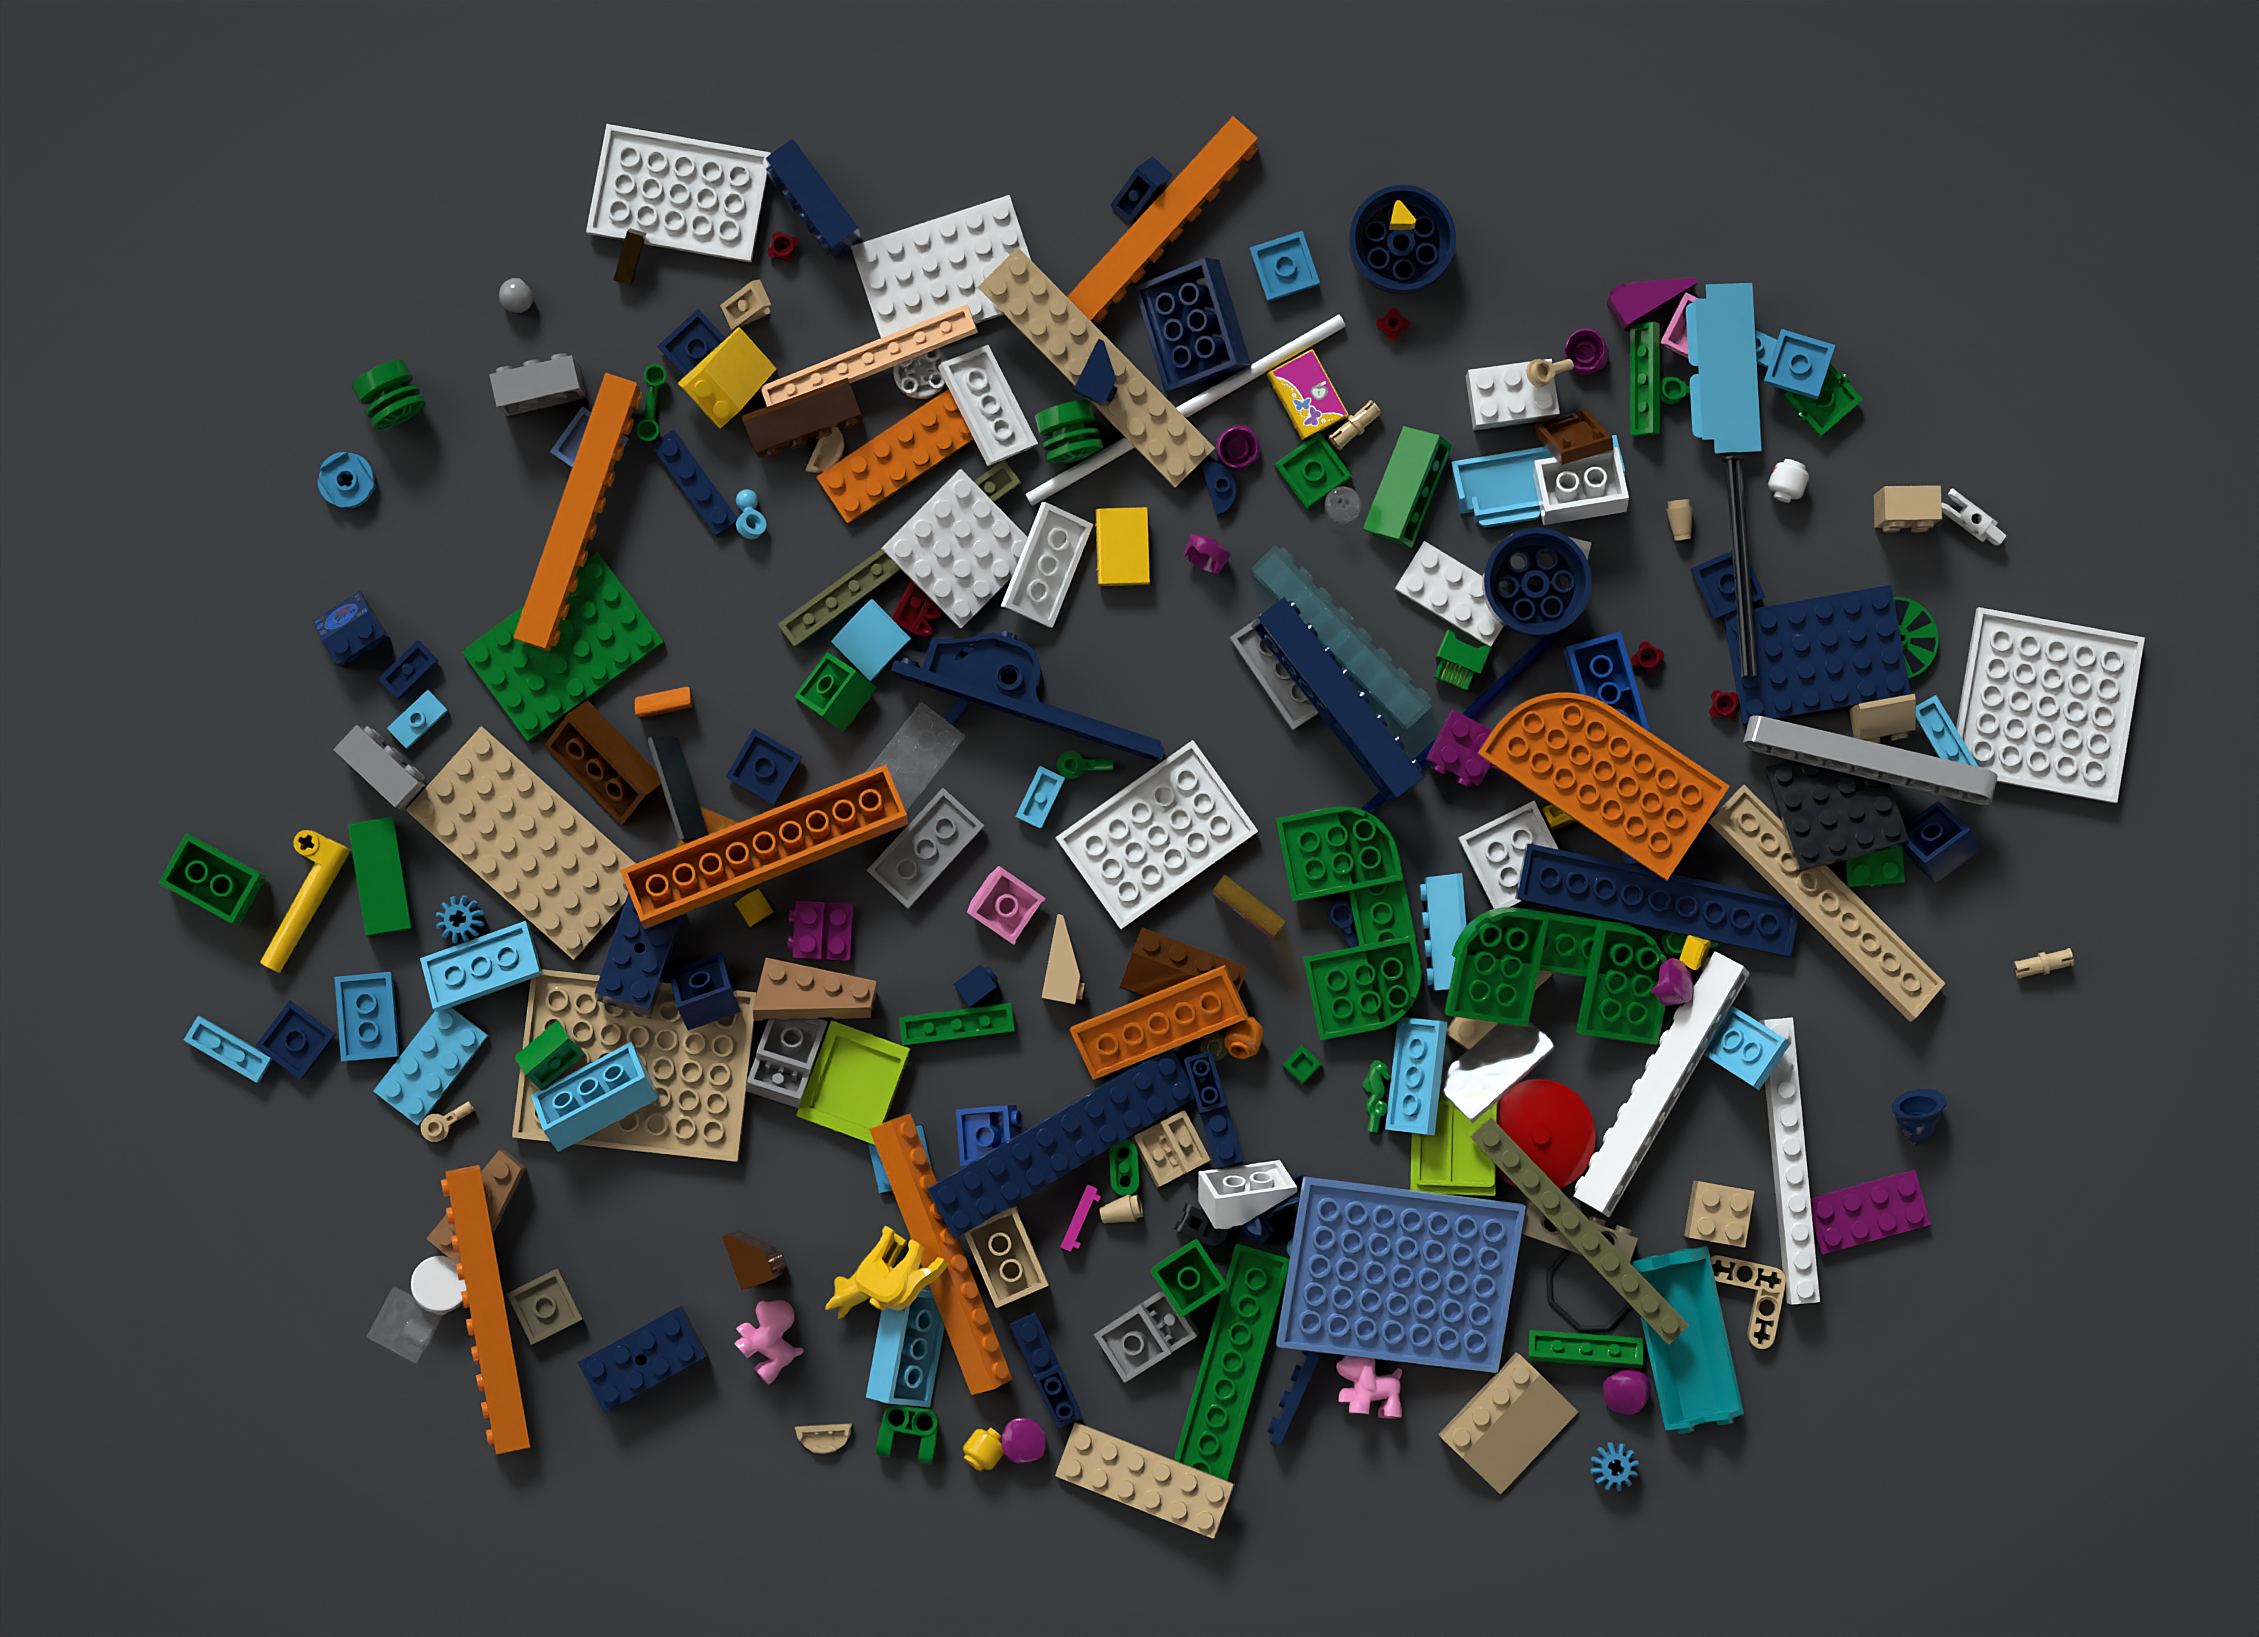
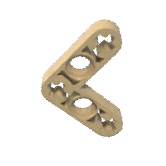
[1710,1255,1786,1349]

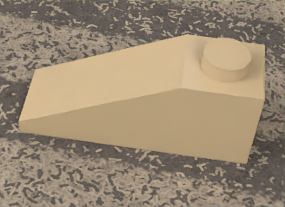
[1042,914,1085,1005]

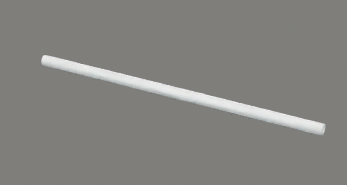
[1025,315,1346,506]

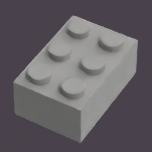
[489,353,587,417]
[333,725,427,811]

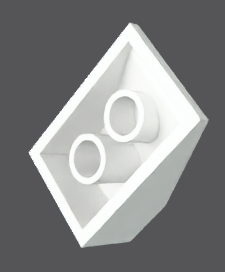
[1198,1160,1297,1229]

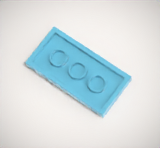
[420,921,543,1012]
[373,1007,489,1126]
[1385,1017,1447,1135]

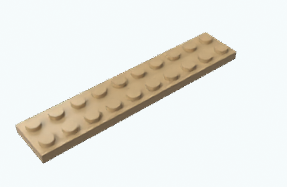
[978,247,1215,488]
[1708,785,1946,1022]

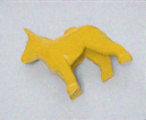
[825,1226,949,1320]

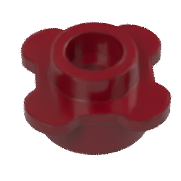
[767,231,799,263]
[1376,307,1410,341]
[1631,641,1664,674]
[1709,690,1738,720]

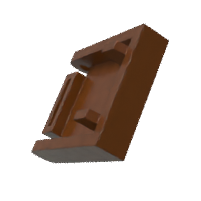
[1534,409,1613,465]

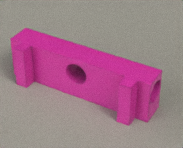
[1061,1184,1101,1252]

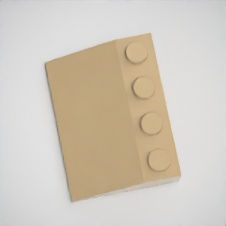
[1438,1352,1578,1495]

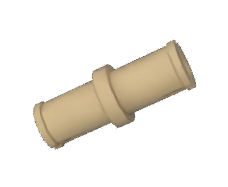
[1329,400,1382,450]
[2014,948,2074,979]

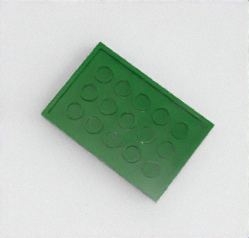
[461,552,665,742]

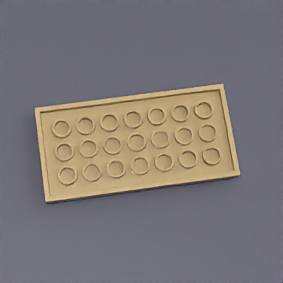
[406,726,636,960]

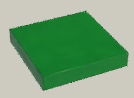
[1274,432,1353,510]

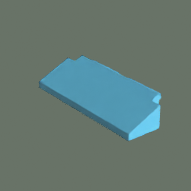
[1686,283,1762,455]
[1451,435,1625,528]

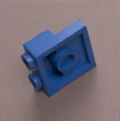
[956,1105,1023,1166]

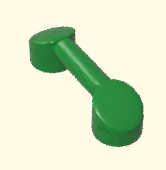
[636,364,666,442]

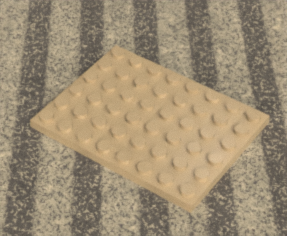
[512,969,757,1162]

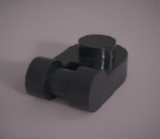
[1174,1203,1228,1246]

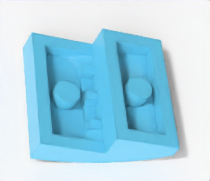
[831,599,911,681]

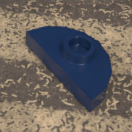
[1200,462,1236,517]

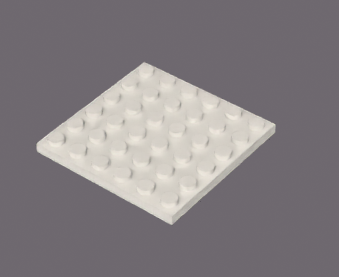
[1956,607,2145,804]

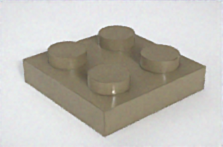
[507,1268,584,1345]

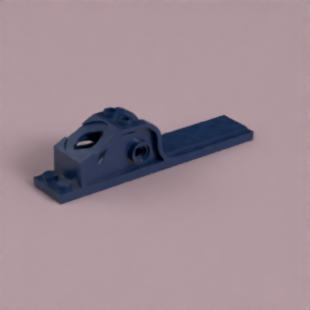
[891,630,1165,763]

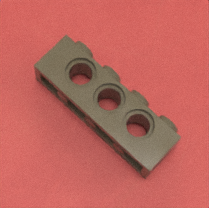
[1521,1200,1638,1262]

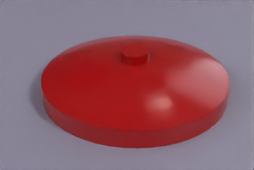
[1496,1079,1596,1189]

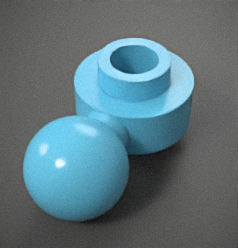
[736,489,766,539]

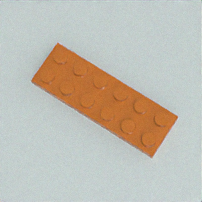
[816,389,974,524]
[1070,965,1248,1080]

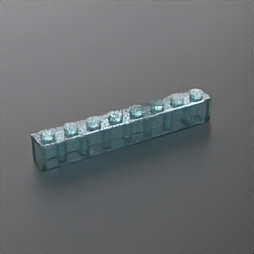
[1250,545,1432,732]

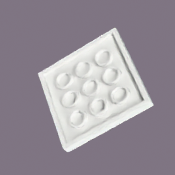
[881,469,1028,628]

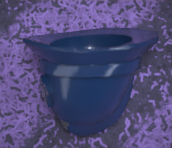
[1892,1089,1946,1146]

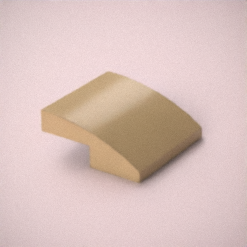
[1131,1110,1210,1188]

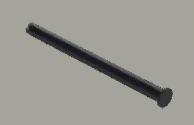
[1722,455,1758,679]

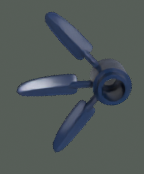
[1238,1174,1305,1245]

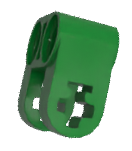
[875,1404,938,1466]

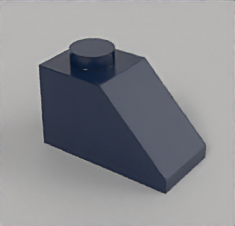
[1110,156,1173,224]
[1073,339,1118,406]

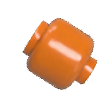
[1224,1016,1264,1059]

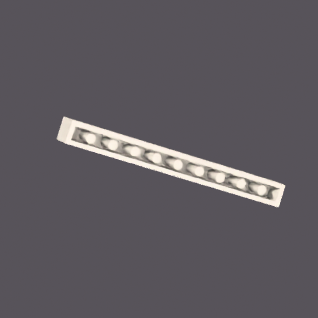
[1574,952,1750,1217]
[1759,1018,1820,1304]

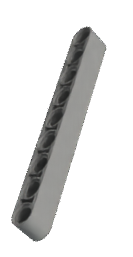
[1743,716,1998,805]

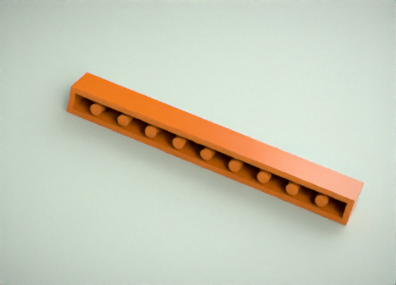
[1067,116,1258,324]
[513,372,643,652]
[869,1113,1013,1395]
[441,1165,530,1454]

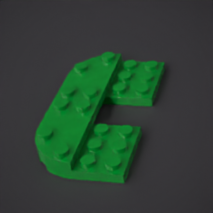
[1276,807,1422,1040]
[1445,907,1667,1045]

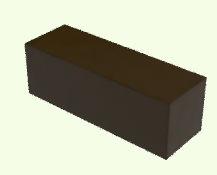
[613,228,647,286]

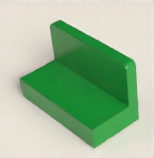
[514,1021,585,1090]

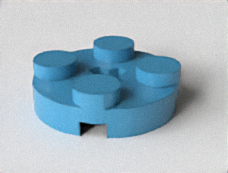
[318,452,376,509]

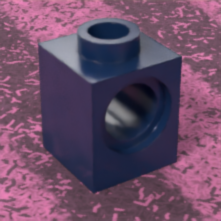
[953,964,998,1007]

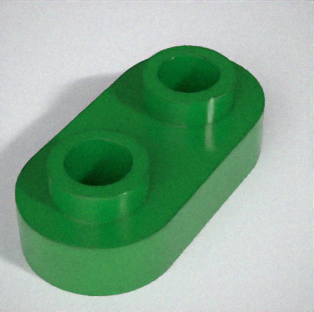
[1109,1139,1139,1196]

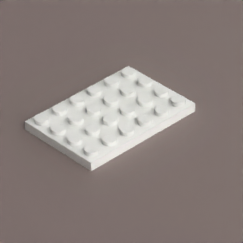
[586,124,771,263]
[851,195,1031,338]
[1055,740,1258,929]

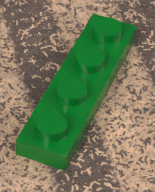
[1630,322,1660,437]
[899,1003,1015,1046]
[1528,1330,1643,1369]

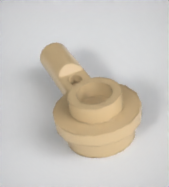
[1526,359,1574,387]
[421,1101,475,1142]

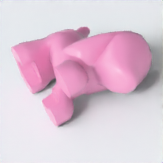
[734,1300,804,1385]
[1336,1355,1402,1419]

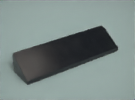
[648,736,709,843]

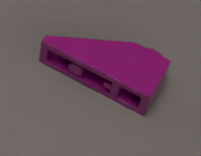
[1606,277,1698,330]

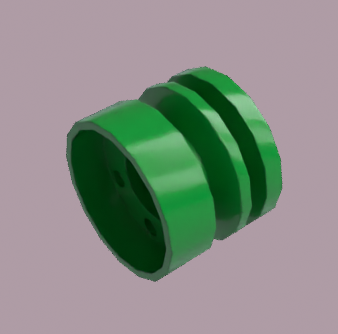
[351,359,427,430]
[1035,400,1103,464]

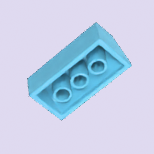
[1419,873,1466,991]
[531,1042,659,1152]
[866,1290,945,1407]

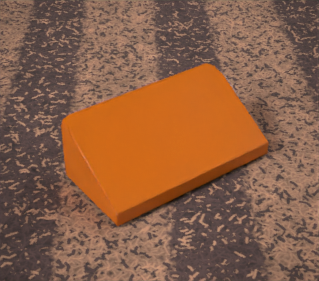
[635,687,694,718]

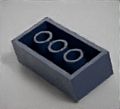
[766,139,862,259]
[594,893,686,1017]
[577,1305,708,1413]

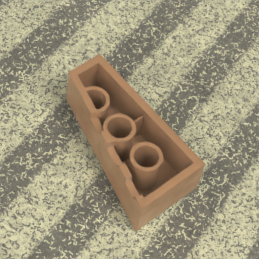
[753,958,877,1021]
[426,1150,526,1264]

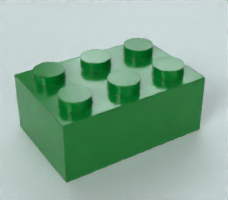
[158,833,267,925]

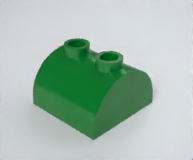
[1150,1238,1228,1318]

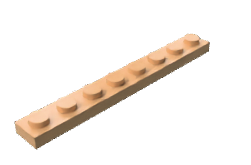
[761,304,978,407]

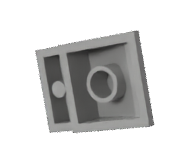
[746,1018,828,1108]
[1094,1290,1200,1383]

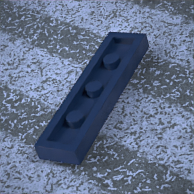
[651,429,738,537]
[1267,1350,1321,1445]

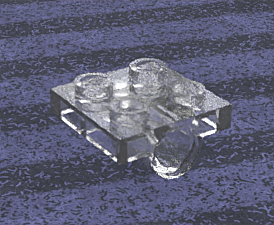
[366,1286,444,1364]

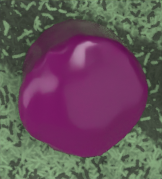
[1564,328,1609,376]
[1215,425,1261,469]
[1183,534,1231,575]
[1651,958,1693,1006]
[1603,1368,1651,1415]
[1002,1418,1045,1463]

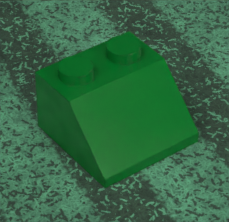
[794,652,877,732]

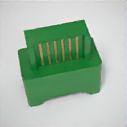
[1434,630,1491,691]

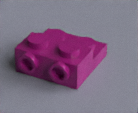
[1426,709,1492,788]
[788,901,854,961]

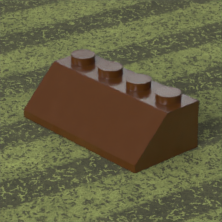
[741,377,863,458]
[544,701,662,826]
[1119,928,1248,997]
[722,1230,787,1291]

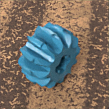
[436,896,484,943]
[1590,1442,1639,1491]

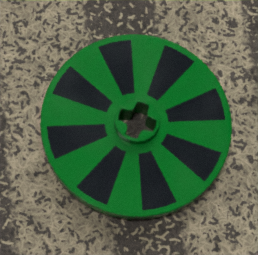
[1893,597,1938,679]

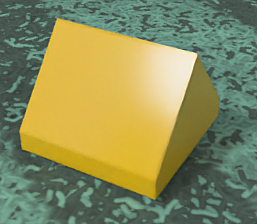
[1389,200,1416,230]
[1541,804,1576,832]
[735,889,774,927]
[1679,935,1712,970]

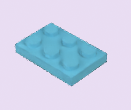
[1703,1005,1791,1090]

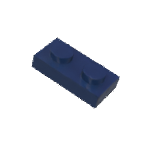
[378,640,439,700]

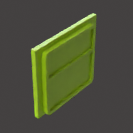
[796,1020,910,1145]
[1410,1091,1498,1196]

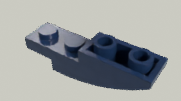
[1184,1051,1244,1169]
[1009,1311,1083,1428]

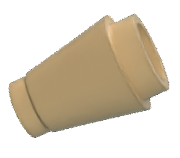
[1665,499,1693,540]
[1100,1195,1143,1224]

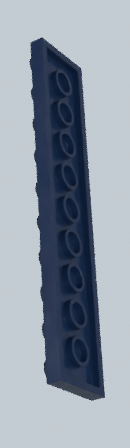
[1515,843,1799,957]
[925,1049,1195,1239]

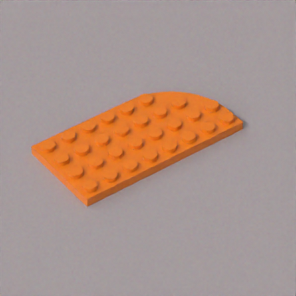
[1477,693,1730,881]

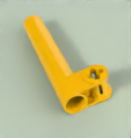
[260,830,351,973]

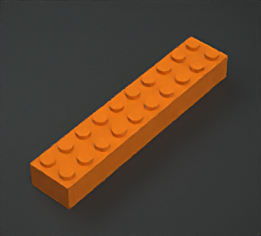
[620,765,909,929]

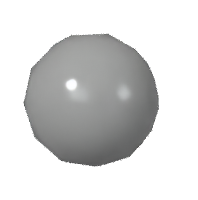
[499,278,534,313]

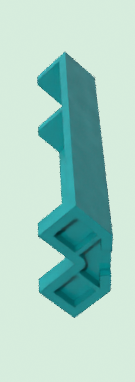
[1630,1246,1744,1434]

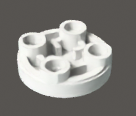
[893,348,947,399]
[411,1256,467,1315]

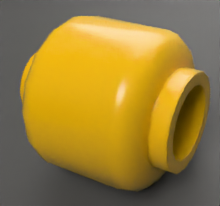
[963,1428,1004,1472]

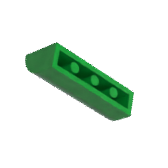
[1363,426,1452,548]
[348,817,411,937]

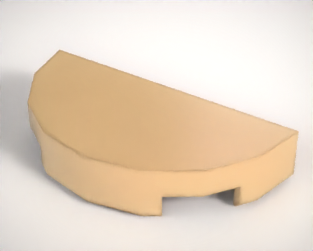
[806,427,845,473]
[795,1423,852,1454]

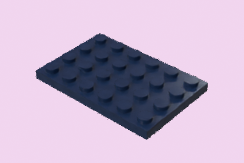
[1723,585,1911,725]

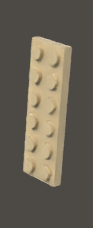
[1055,1422,1235,1539]

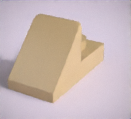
[720,280,771,330]

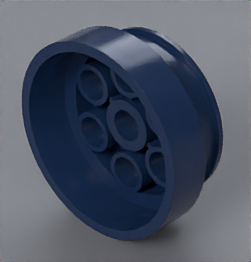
[1348,185,1456,295]
[1482,528,1592,637]

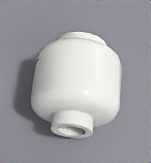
[1768,459,1809,503]

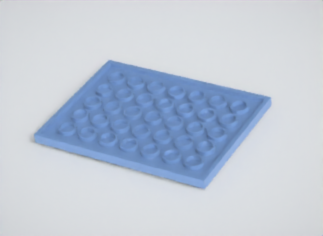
[1276,1176,1526,1373]

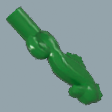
[1362,1060,1391,1133]

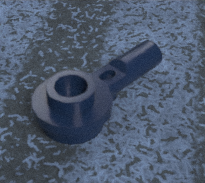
[1326,900,1359,948]

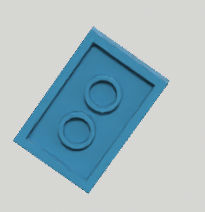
[334,972,400,1062]

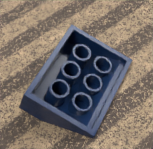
[1134,258,1251,393]

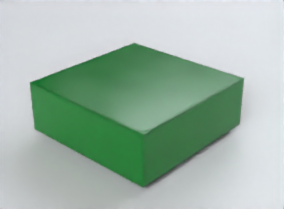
[1282,1045,1322,1085]

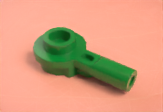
[1660,377,1691,405]
[1057,751,1113,779]
[1661,931,1719,957]

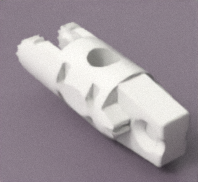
[1941,488,2006,546]

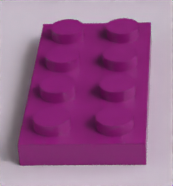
[1810,1170,1931,1254]

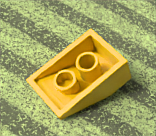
[677,327,777,429]

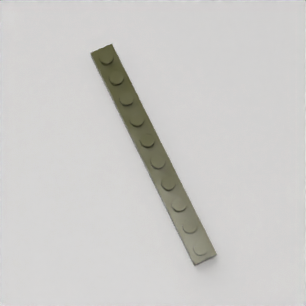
[778,460,1021,647]
[1470,1117,1689,1345]

